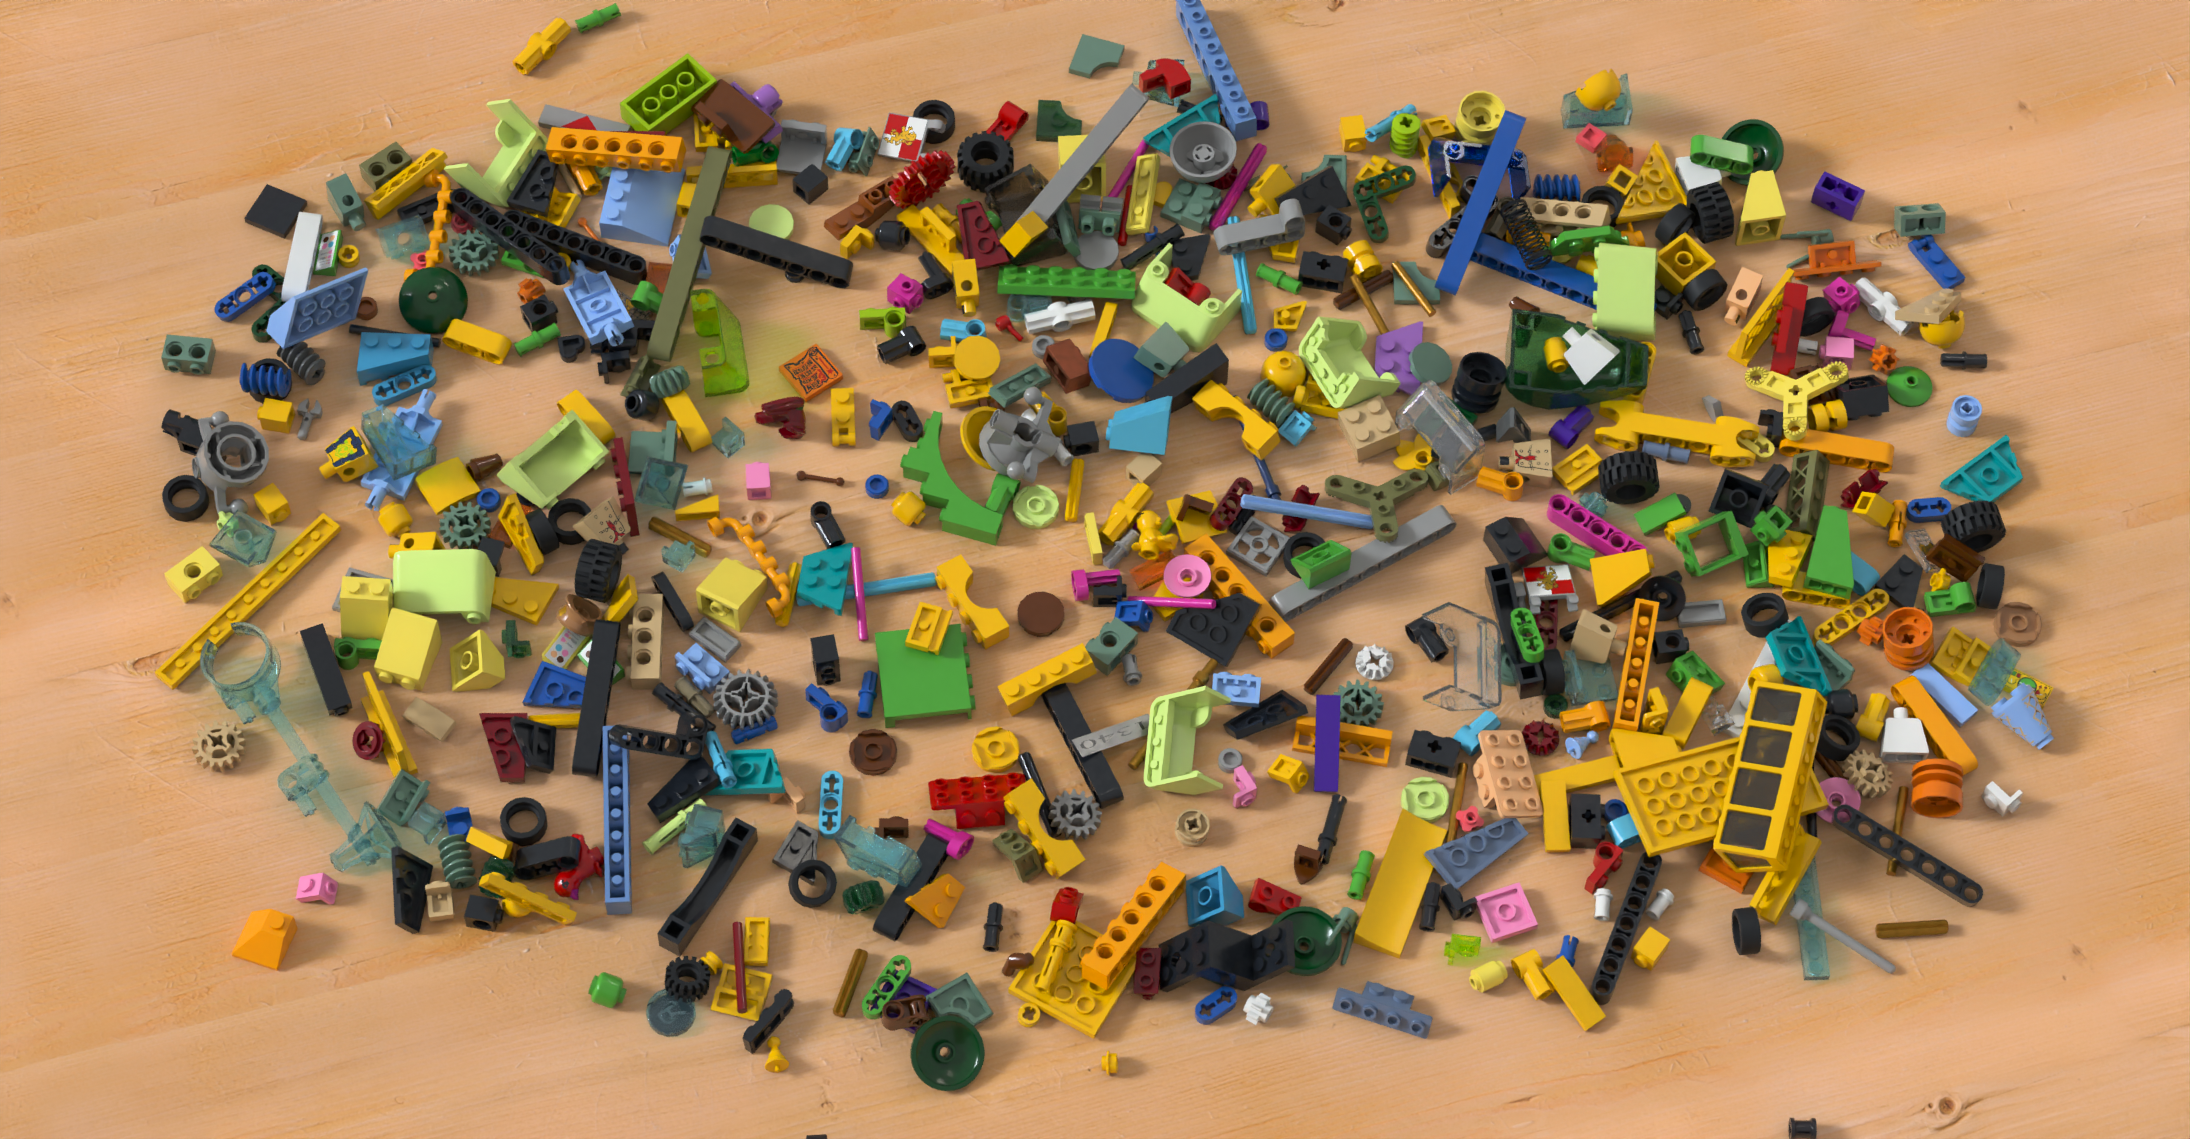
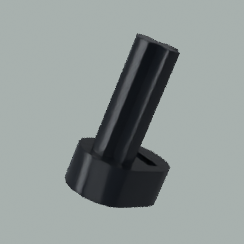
[918,251,953,299]

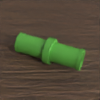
[575,3,621,33]
[1256,263,1303,295]
[513,323,561,357]
[1347,850,1375,900]

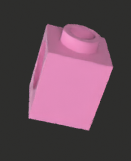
[1819,336,1854,370]
[745,462,771,500]

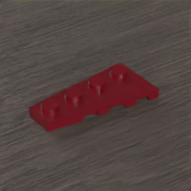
[610,437,640,537]

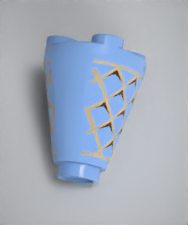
[1991,682,2054,750]

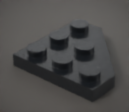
[1166,593,1262,667]

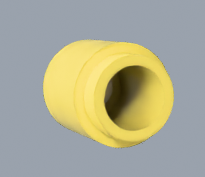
[1469,960,1508,993]

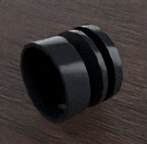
[1451,352,1507,414]

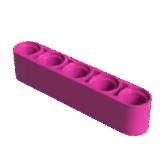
[1547,494,1648,556]

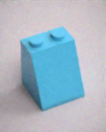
[1106,396,1172,455]

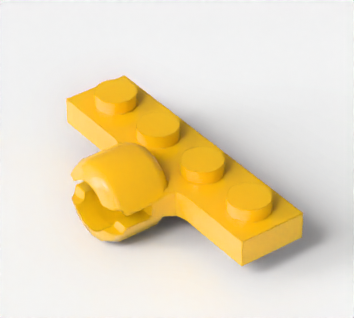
[478,872,577,925]

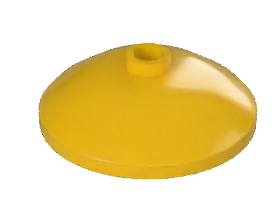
[960,406,997,471]

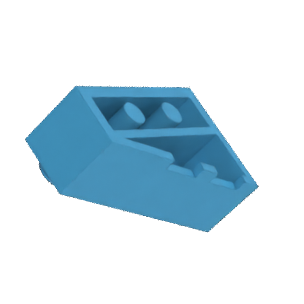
[357,332,434,386]

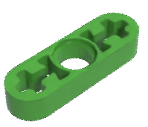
[1511,608,1544,663]
[862,955,911,1019]

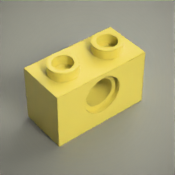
[164,546,223,603]

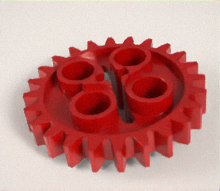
[888,150,956,209]

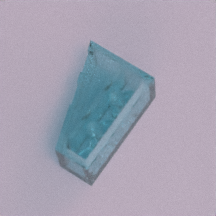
[1561,73,1633,129]
[361,404,437,480]
[833,815,922,887]

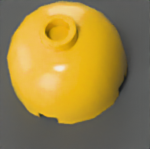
[1575,69,1621,111]
[1918,309,1965,349]
[1260,351,1306,398]

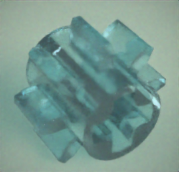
[1579,492,1608,518]

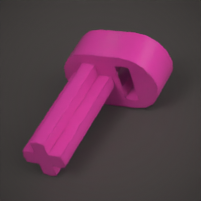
[1828,309,1876,351]
[1071,569,1120,601]
[923,819,974,860]

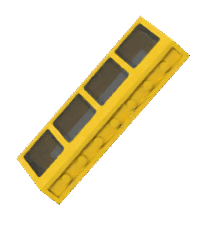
[1713,681,1827,873]

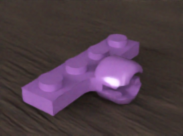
[730,81,783,144]

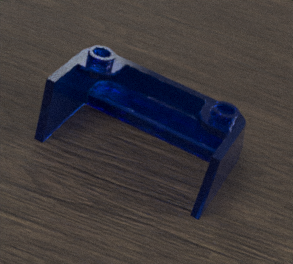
[1428,137,1531,204]

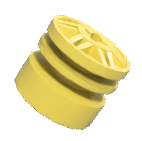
[1454,91,1505,150]

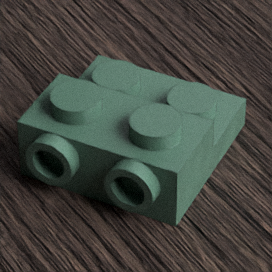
[1160,178,1223,233]

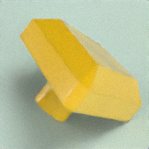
[1273,301,1307,331]

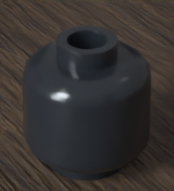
[875,221,910,250]
[625,389,659,421]
[1825,689,1858,720]

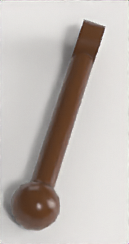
[797,471,845,486]

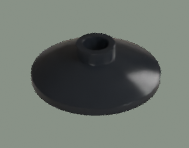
[1638,575,1686,621]

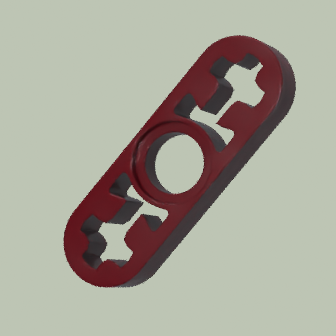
[1209,477,1253,531]
[1535,599,1558,650]

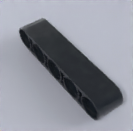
[873,833,949,942]

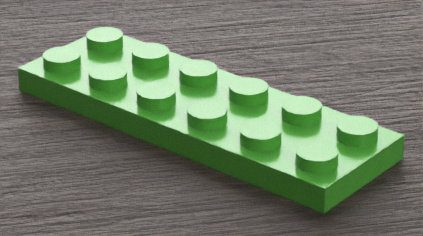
[997,264,1136,299]

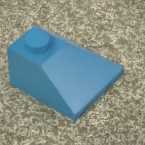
[1186,865,1244,927]

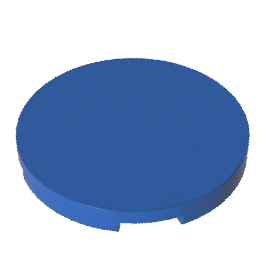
[1089,339,1154,403]

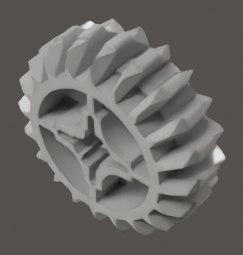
[713,668,778,730]

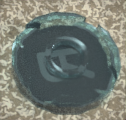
[646,989,696,1037]

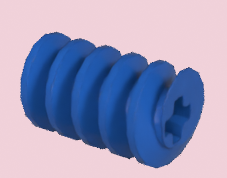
[1533,174,1581,202]
[239,363,291,397]

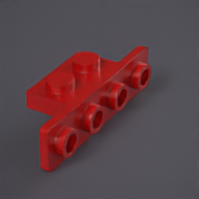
[1770,282,1808,375]

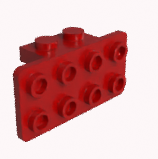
[928,772,1026,829]

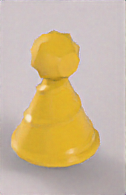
[765,1036,789,1073]

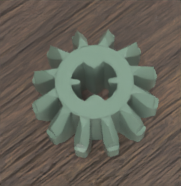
[649,365,690,398]

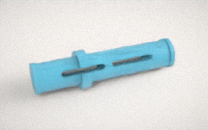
[1365,104,1417,142]
[705,731,737,788]

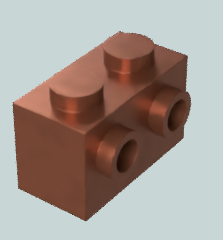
[1043,338,1091,394]

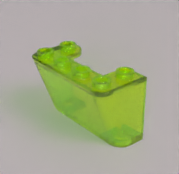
[690,289,750,397]

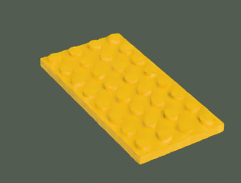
[1613,723,1829,857]

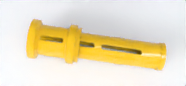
[1035,920,1078,994]

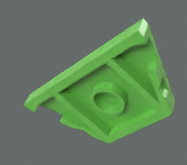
[1541,226,1629,257]

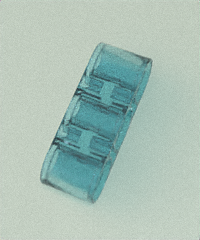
[1968,638,2021,706]

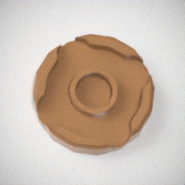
[1993,602,2042,647]

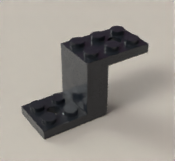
[1159,919,1295,992]

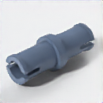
[1642,440,1691,464]

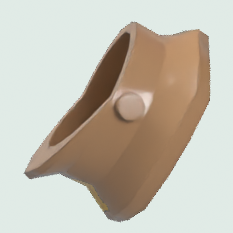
[556,594,602,637]

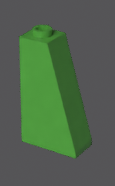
[1803,505,1854,599]

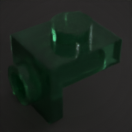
[502,620,532,658]

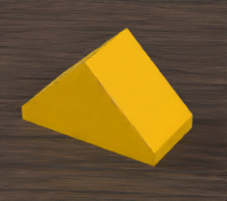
[999,211,1048,258]

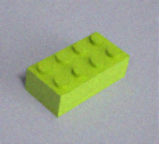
[620,53,717,134]

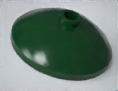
[1722,119,1784,186]
[399,267,468,334]
[1271,906,1342,976]
[910,1015,985,1091]

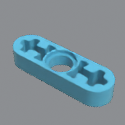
[819,771,843,839]

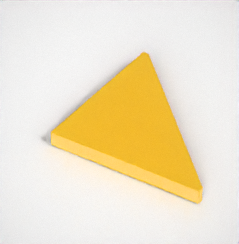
[1615,140,1687,224]

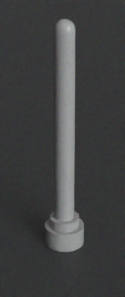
[1790,898,1896,974]

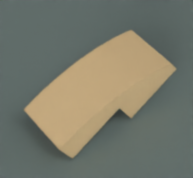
[402,697,457,742]

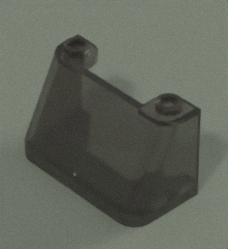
[984,164,1069,266]

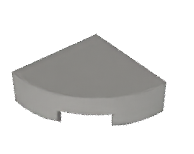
[1702,395,1724,422]

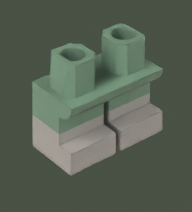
[1078,194,1123,236]

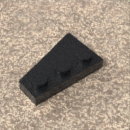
[1223,690,1308,740]
[647,755,721,823]

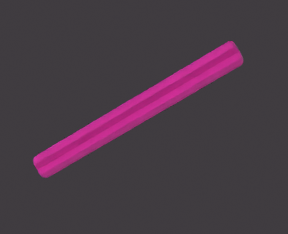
[1209,143,1267,231]

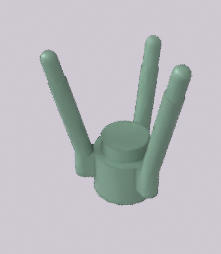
[1780,229,1834,268]
[1325,907,1359,965]

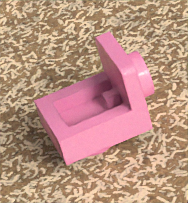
[1233,765,1257,808]
[296,873,338,905]

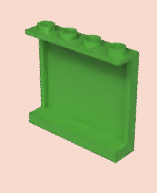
[875,624,976,728]

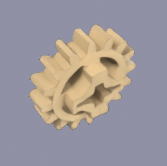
[192,721,246,772]
[1842,750,1894,798]

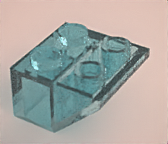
[678,804,725,868]

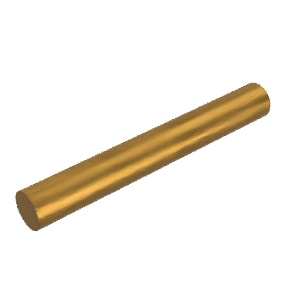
[1391,261,1436,317]
[1349,274,1390,335]

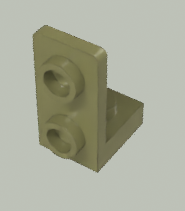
[992,829,1043,883]

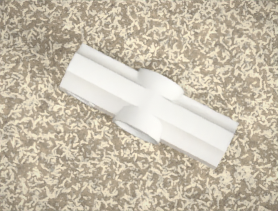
[1855,277,1915,336]
[1024,299,1096,334]

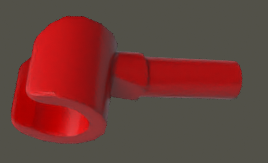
[995,315,1024,342]

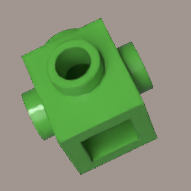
[1750,505,1793,546]

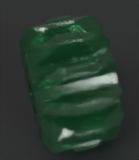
[478,856,515,899]
[842,880,885,914]

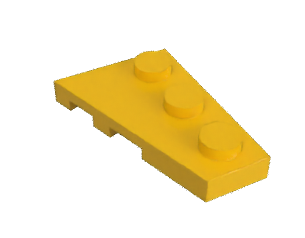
[498,493,544,575]
[1768,529,1813,588]
[491,577,559,626]

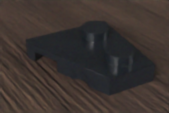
[1874,554,1923,608]

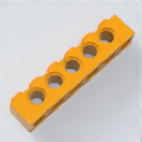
[546,127,686,173]
[1184,533,1295,659]
[1612,598,1659,731]
[1080,862,1186,990]

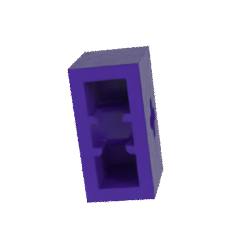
[1811,171,1865,221]

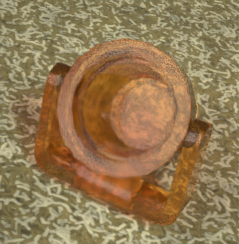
[1596,135,1633,172]

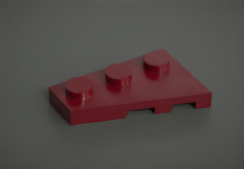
[957,201,1012,271]
[479,713,528,782]

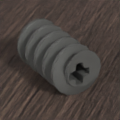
[276,342,326,385]

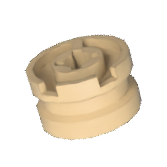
[1175,809,1210,847]

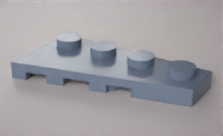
[1423,818,1529,889]

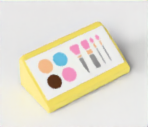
[542,626,590,669]

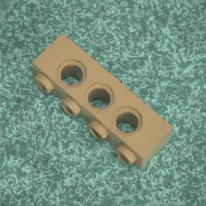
[1514,197,1611,236]
[626,594,664,689]

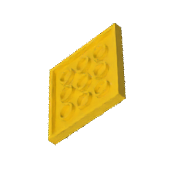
[1008,920,1136,1039]

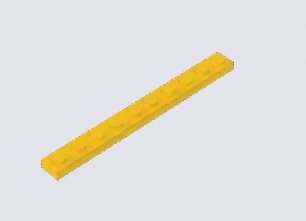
[155,513,341,690]

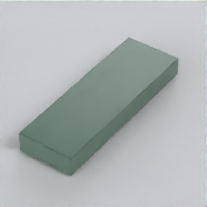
[1056,200,1081,257]
[988,363,1052,408]

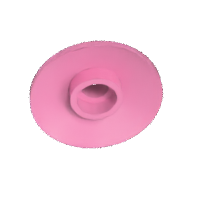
[1164,554,1211,598]
[1815,777,1861,823]

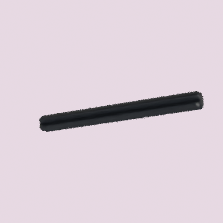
[1559,570,1682,641]

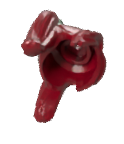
[754,396,806,439]

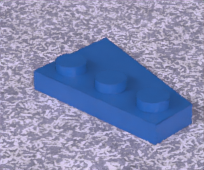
[522,661,586,708]

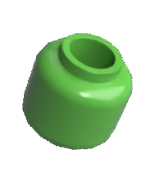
[588,972,627,1008]

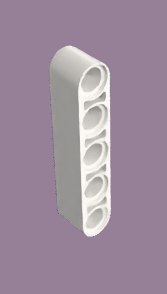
[281,212,323,302]

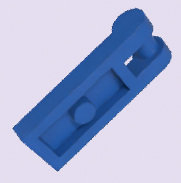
[1908,235,1965,289]

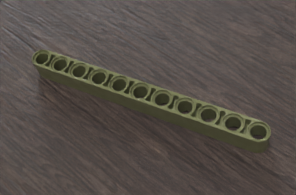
[647,146,732,362]

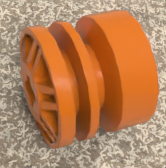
[1882,607,1934,670]
[1911,759,1963,818]

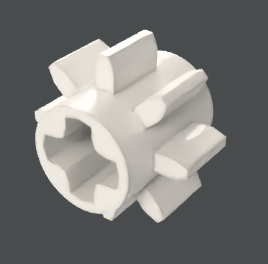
[1243,993,1274,1025]

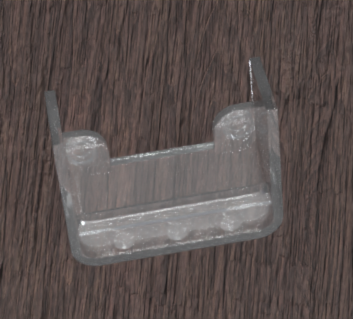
[1395,379,1485,495]
[1422,602,1502,711]

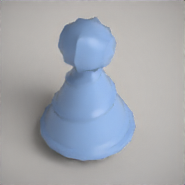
[1565,730,1599,759]

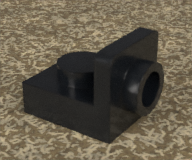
[1655,286,1684,320]
[597,350,631,384]
[1758,409,1783,448]
[1093,576,1127,607]
[1440,883,1478,921]

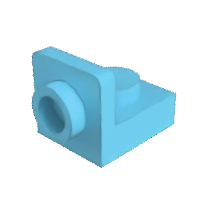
[1278,410,1317,447]

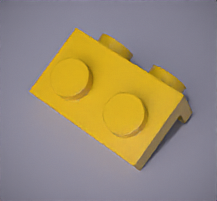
[1640,687,1669,735]

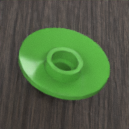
[1886,366,1933,407]

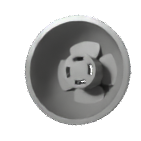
[1170,121,1237,183]

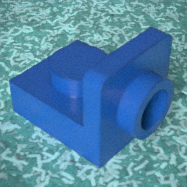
[869,399,893,441]
[1114,600,1153,632]
[445,807,473,844]

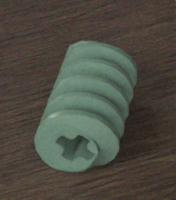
[1247,378,1295,428]
[438,834,477,889]

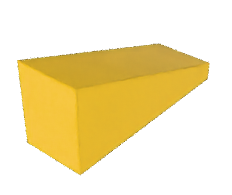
[675,494,720,521]
[466,827,513,859]

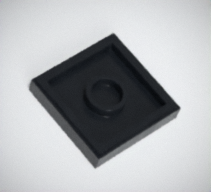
[244,184,307,239]

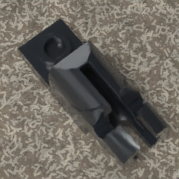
[590,319,655,355]
[161,409,227,462]

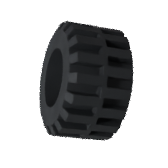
[957,131,1014,193]
[1687,182,1734,244]
[1598,451,1660,504]
[1941,500,2006,553]
[574,539,622,603]

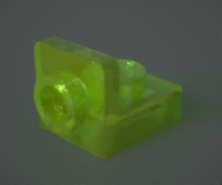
[1444,934,1481,965]

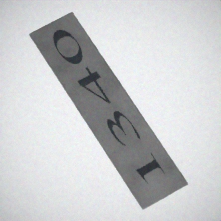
[1072,714,1150,757]

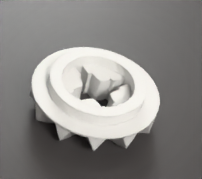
[1355,644,1394,680]

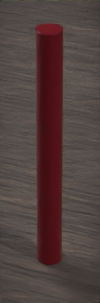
[732,922,747,1014]

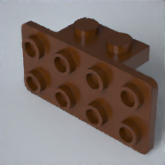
[691,79,775,154]

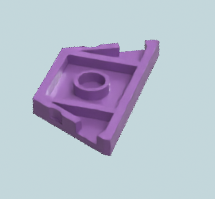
[1374,321,1423,402]

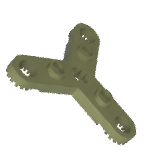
[1325,469,1428,543]

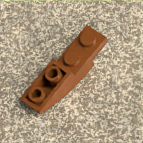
[824,176,895,241]

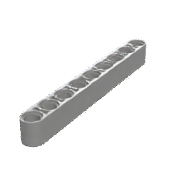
[1015,84,1149,251]
[1269,505,1457,622]

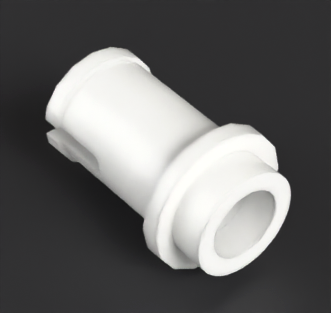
[1797,338,1818,356]
[682,477,713,498]
[1594,888,1613,921]
[1645,888,1674,921]

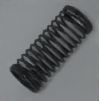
[1499,199,1553,270]

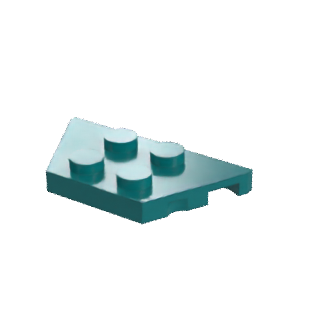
[1143,94,1220,158]
[1940,435,2023,502]
[797,543,854,616]
[1766,616,1832,696]
[703,749,786,796]

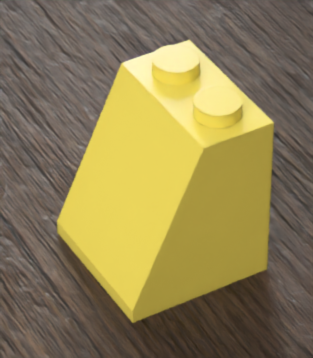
[1058,135,1106,203]
[1735,170,1786,246]
[696,557,768,632]
[340,576,393,640]
[374,607,442,691]

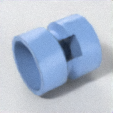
[1946,395,1982,437]

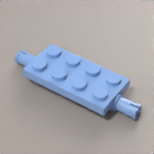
[564,260,634,346]
[361,389,443,511]

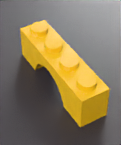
[1192,380,1281,461]
[935,554,1009,650]
[997,643,1097,716]
[1003,778,1085,879]

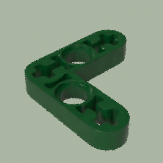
[1353,165,1416,243]
[251,264,286,343]

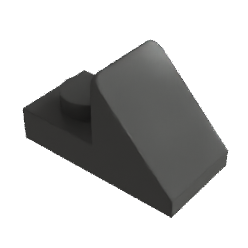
[1496,407,1531,443]

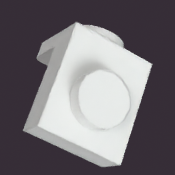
[1982,781,2023,817]

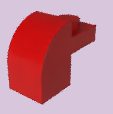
[1139,58,1191,100]

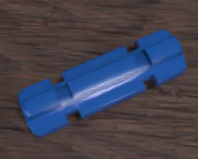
[731,716,778,744]

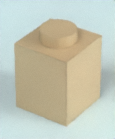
[1126,452,1162,486]

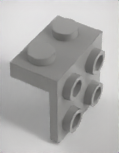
[776,119,827,174]

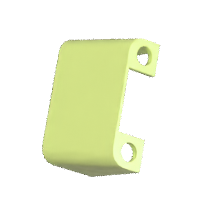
[1592,243,1658,341]

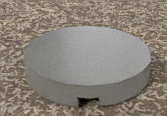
[1074,231,1119,270]

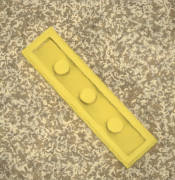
[1125,153,1161,235]

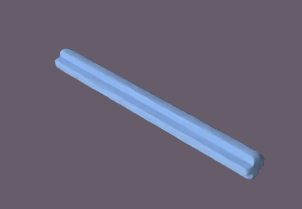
[1240,494,1373,529]

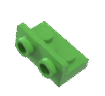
[1666,650,1725,694]

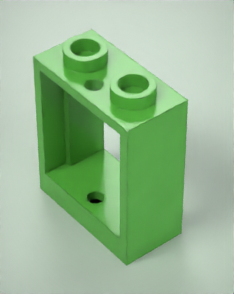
[1674,511,1749,577]

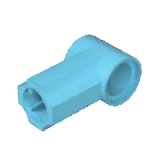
[825,127,864,171]
[940,319,987,342]
[1453,710,1501,756]

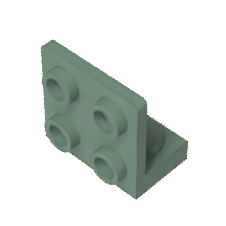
[628,420,678,475]

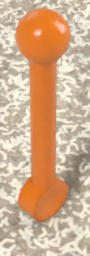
[578,217,600,241]

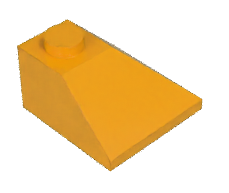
[232,909,298,971]

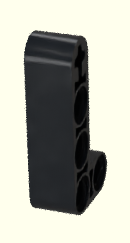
[1426,175,1498,258]
[609,711,708,760]

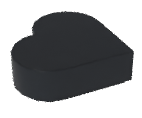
[557,335,585,363]

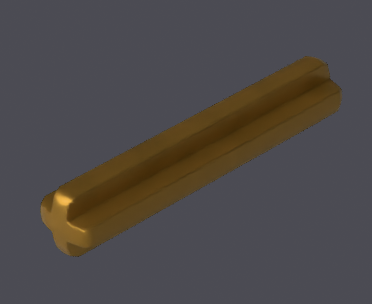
[648,517,712,558]
[1875,919,1949,938]
[833,949,868,1018]

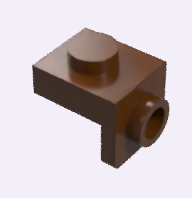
[874,816,909,850]

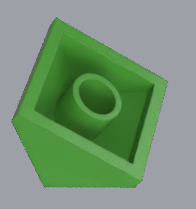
[1290,540,1352,589]

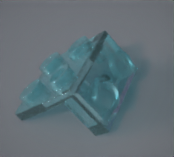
[1562,650,1618,706]

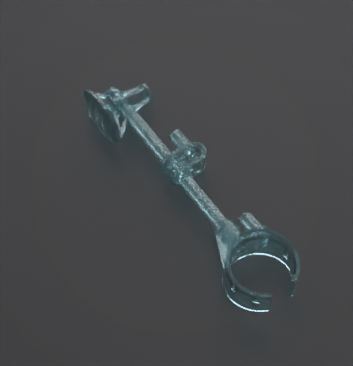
[200,622,402,872]

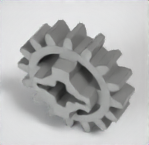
[1048,789,1102,841]

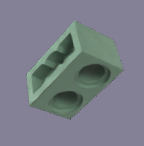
[1894,203,1946,237]
[161,334,216,375]

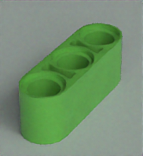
[1690,135,1754,175]

